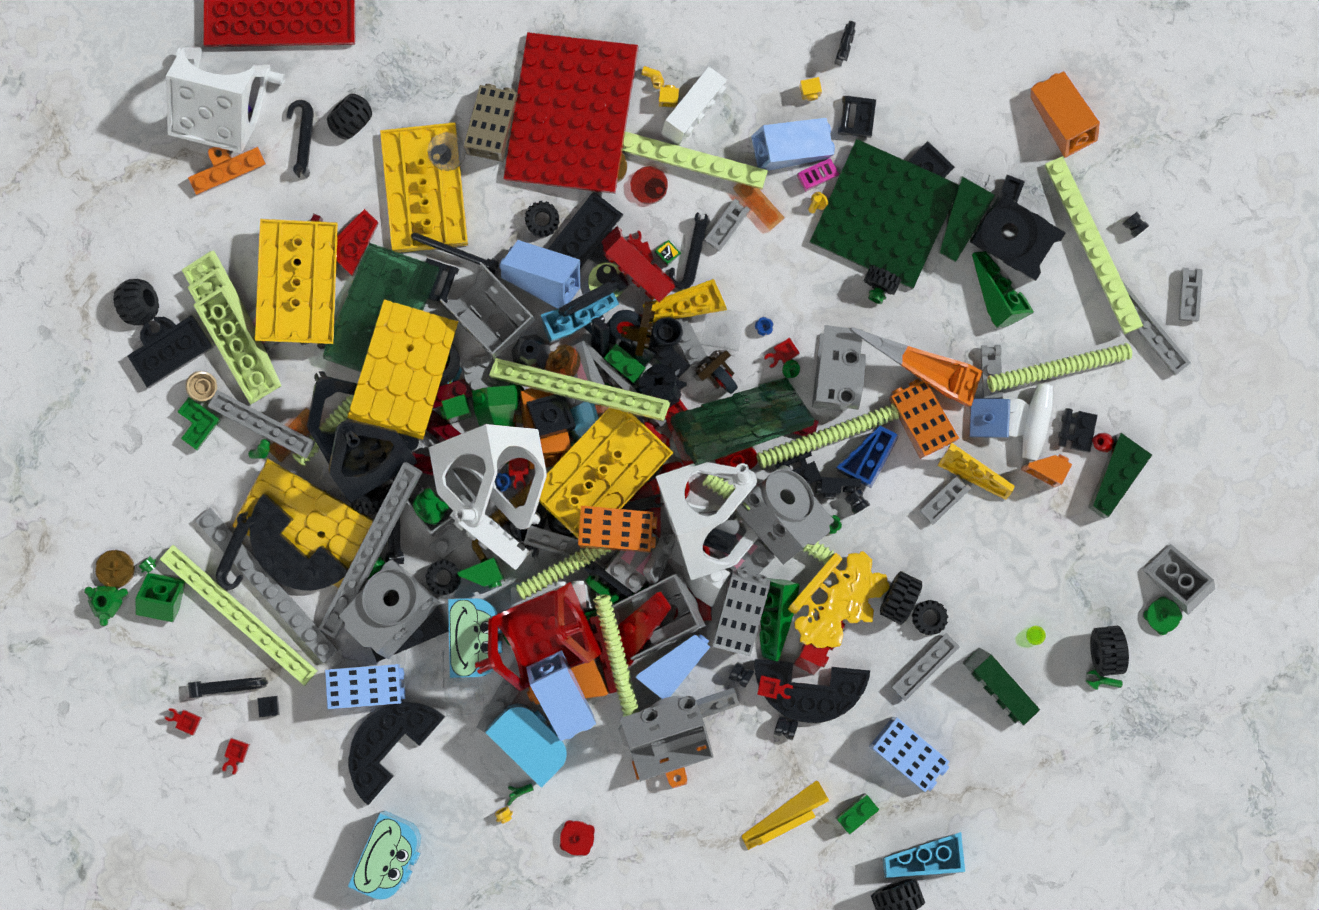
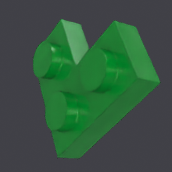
[178,397,221,451]

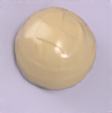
[185,371,217,401]

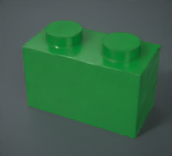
[604,344,646,385]
[440,394,472,424]
[835,793,879,835]

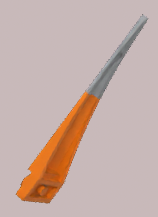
[849,328,982,406]

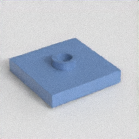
[970,399,1010,438]

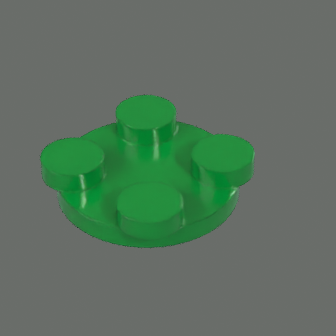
[413,488,448,524]
[1143,596,1183,635]

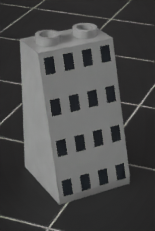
[713,569,771,656]

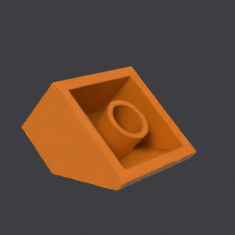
[1021,454,1072,488]

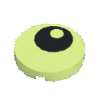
[588,263,626,298]

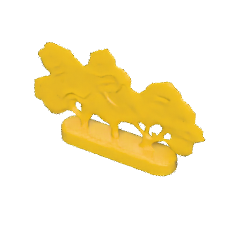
[788,551,890,648]

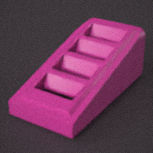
[797,158,839,192]

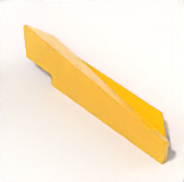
[741,781,829,850]

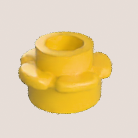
[495,806,513,824]

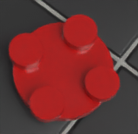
[560,820,595,856]

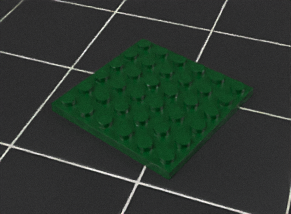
[809,139,958,289]

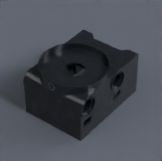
[970,193,1066,281]

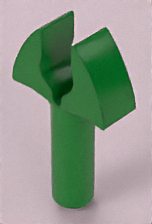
[1085,669,1123,690]

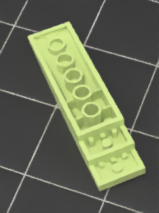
[182,251,281,405]

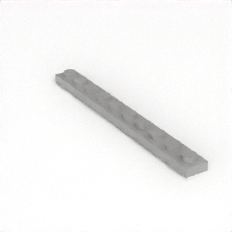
[318,462,422,638]
[195,508,338,663]

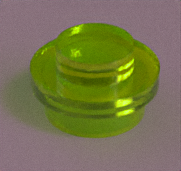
[1026,626,1046,645]

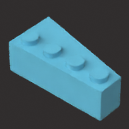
[883,832,965,878]

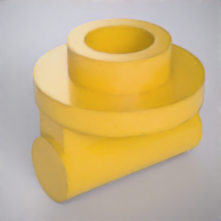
[808,192,828,214]

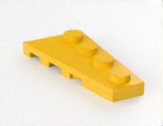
[643,279,727,323]
[937,443,1015,500]

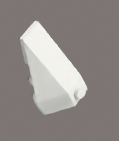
[668,540,732,607]

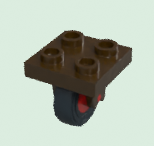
[610,301,655,356]
[693,350,738,394]

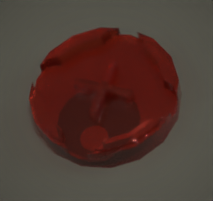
[630,166,668,205]

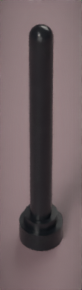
[411,232,499,274]

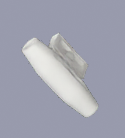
[1003,383,1053,461]

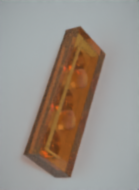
[733,183,785,231]
[269,407,321,463]

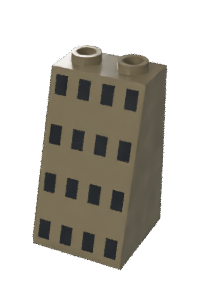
[464,84,518,162]

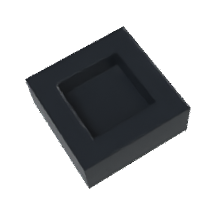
[257,696,280,717]

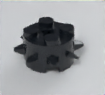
[636,363,687,408]

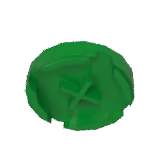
[585,574,620,603]

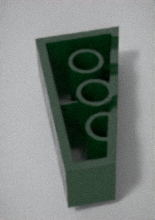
[938,176,995,262]
[1088,433,1152,519]
[963,648,1040,726]

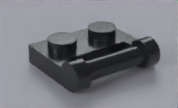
[838,96,876,138]
[414,258,459,304]

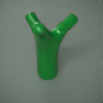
[507,783,534,806]

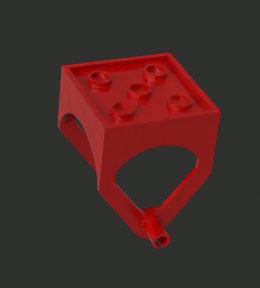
[475,582,602,691]

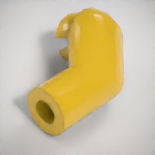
[641,66,664,89]

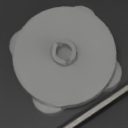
[463,355,499,390]

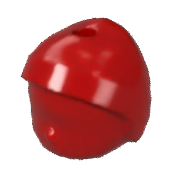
[1092,433,1114,452]

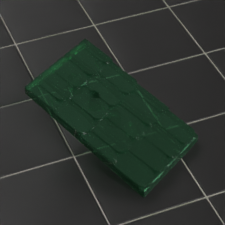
[323,243,439,372]
[670,377,815,466]

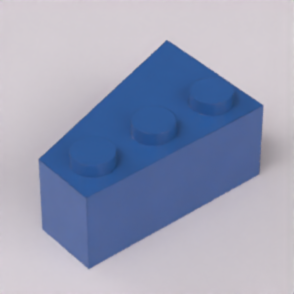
[836,426,898,488]

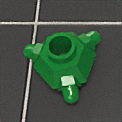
[84,586,128,626]

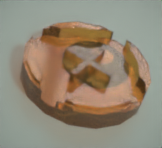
[546,344,581,377]

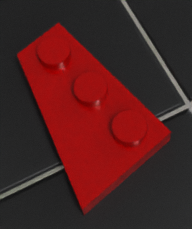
[336,209,379,277]

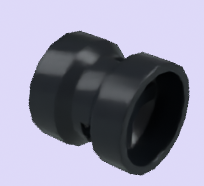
[1122,212,1149,238]
[844,489,870,515]
[728,662,754,688]
[774,716,798,740]

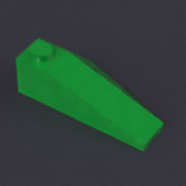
[972,251,1034,328]
[472,385,518,465]
[759,578,800,661]

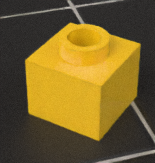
[799,77,822,101]
[659,85,679,108]

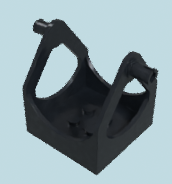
[307,371,418,503]

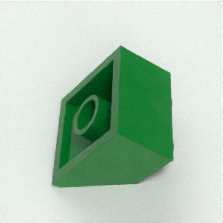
[457,558,505,590]
[135,573,185,623]

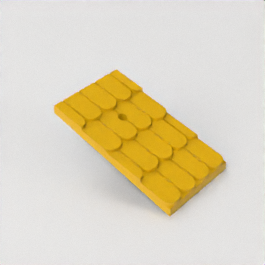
[380,122,468,254]
[255,218,338,344]
[347,299,458,440]
[539,408,674,538]
[232,458,374,588]

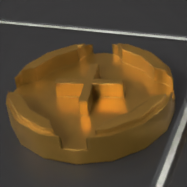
[95,550,135,588]

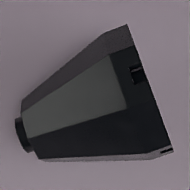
[512,334,552,370]

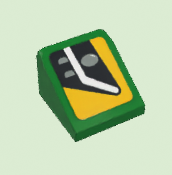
[655,240,681,266]

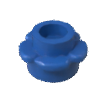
[755,317,774,336]
[495,473,512,491]

